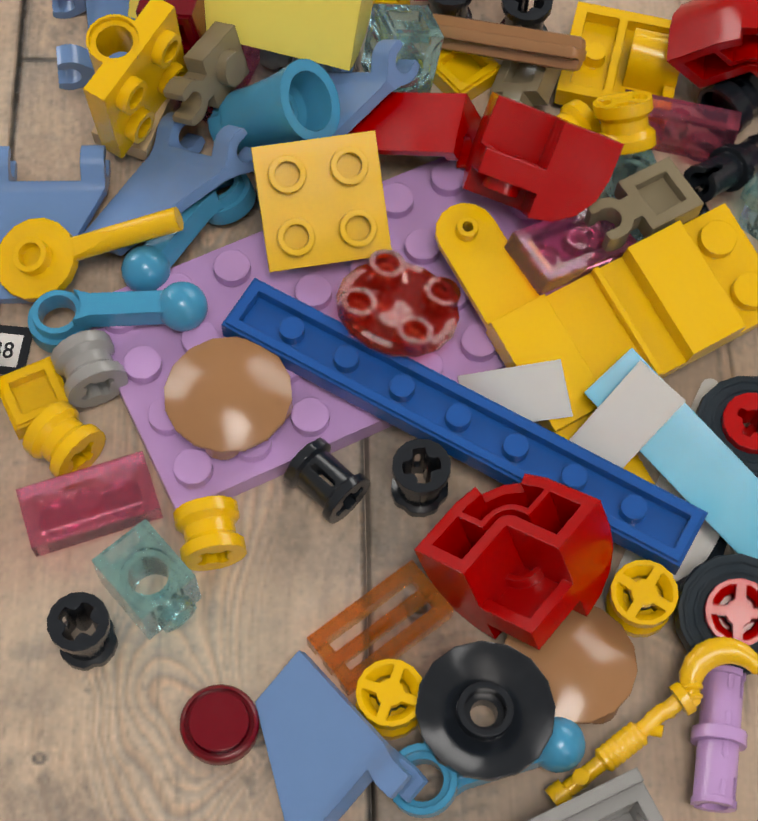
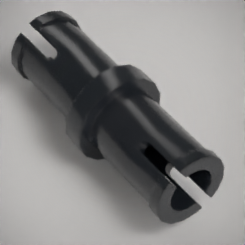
[683,134,758,203]

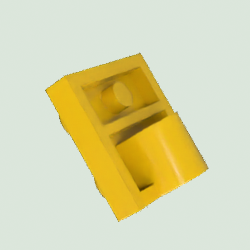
[83,0,188,159]
[554,1,680,127]
[251,130,392,272]

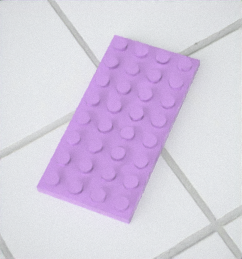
[91,157,601,511]

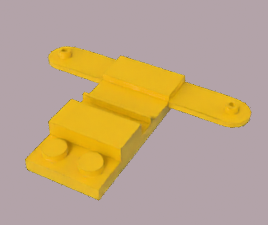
[435,203,758,485]

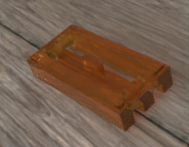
[306,560,454,696]

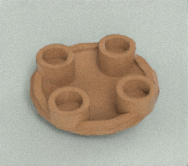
[164,337,293,460]
[504,606,638,724]

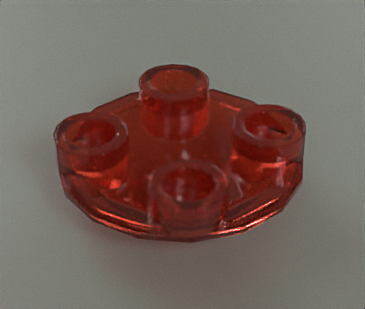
[336,249,461,357]

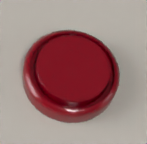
[180,684,260,766]

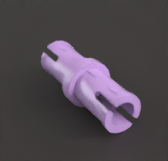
[690,665,748,813]

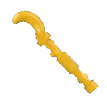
[545,637,758,806]

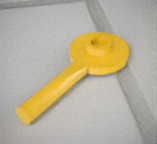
[0,206,184,303]

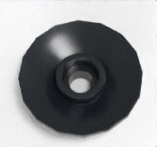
[415,641,556,781]

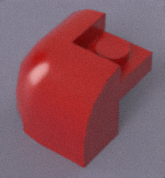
[667,0,758,88]
[462,92,625,222]
[414,473,614,650]

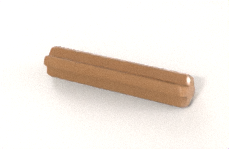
[423,13,587,72]

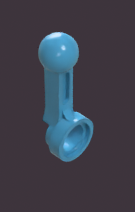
[121,174,256,291]
[28,281,208,353]
[392,717,586,818]

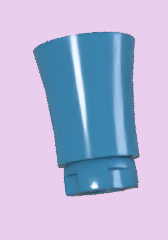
[208,59,340,154]

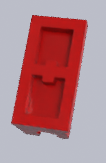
[348,92,482,169]

